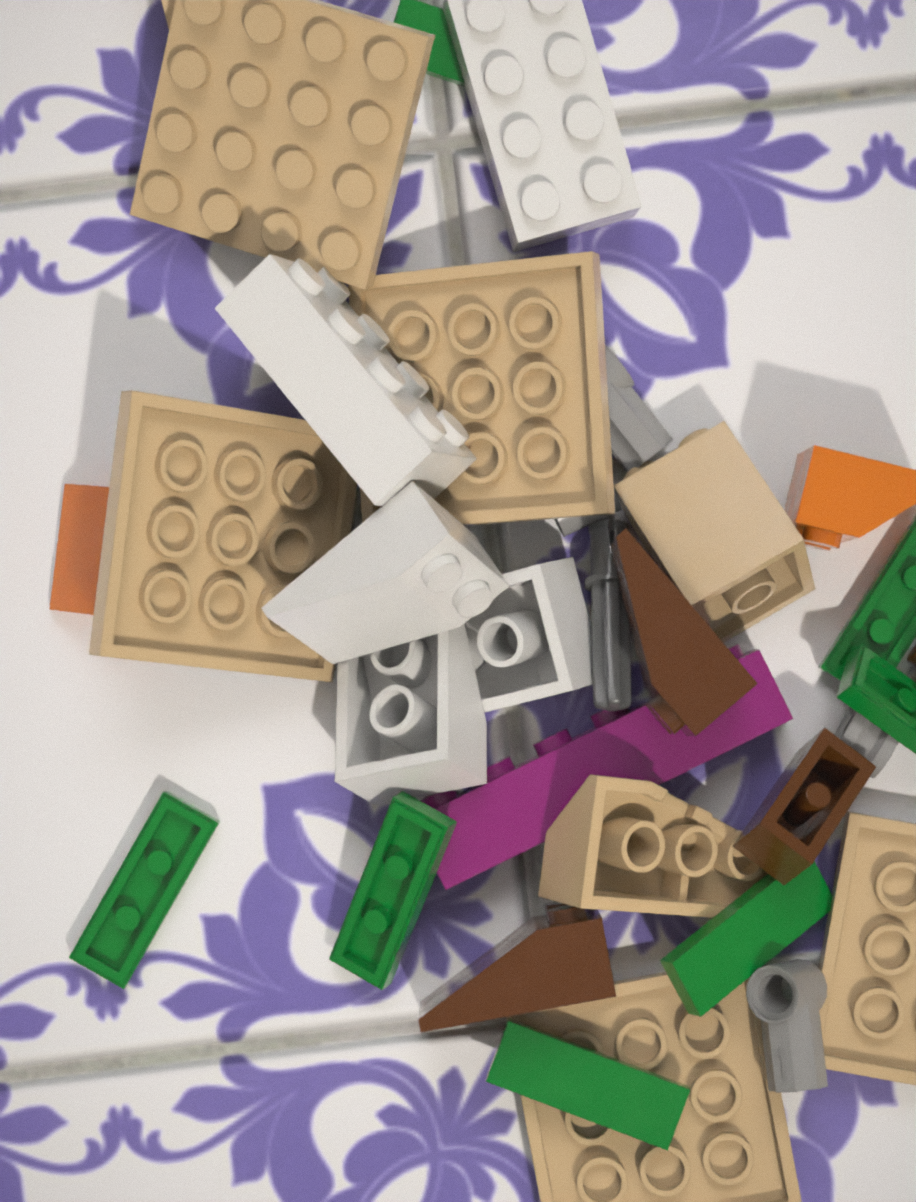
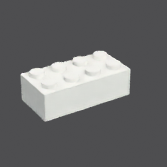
[442,0,642,252]
[215,254,477,506]

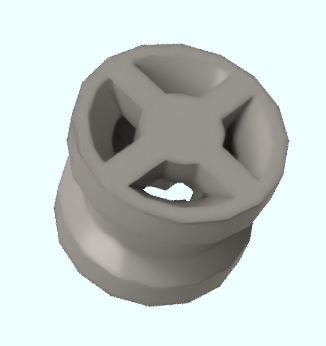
[834,707,899,779]

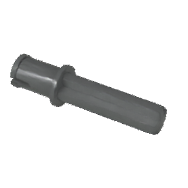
[584,520,632,711]

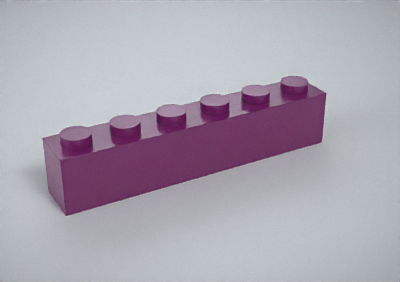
[420,643,794,890]

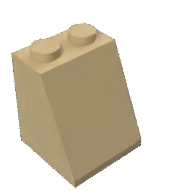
[614,421,815,643]

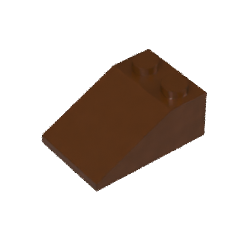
[611,529,758,736]
[418,901,616,1032]

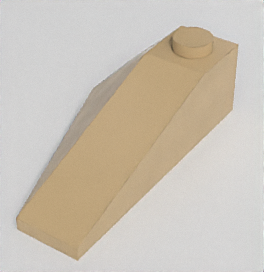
[538,775,768,918]

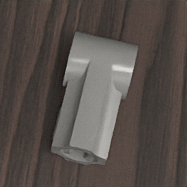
[605,345,673,472]
[746,959,828,1093]

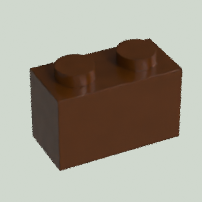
[732,727,876,885]

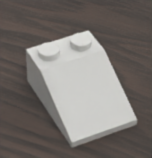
[262,481,509,664]
[465,557,593,713]
[335,623,487,805]

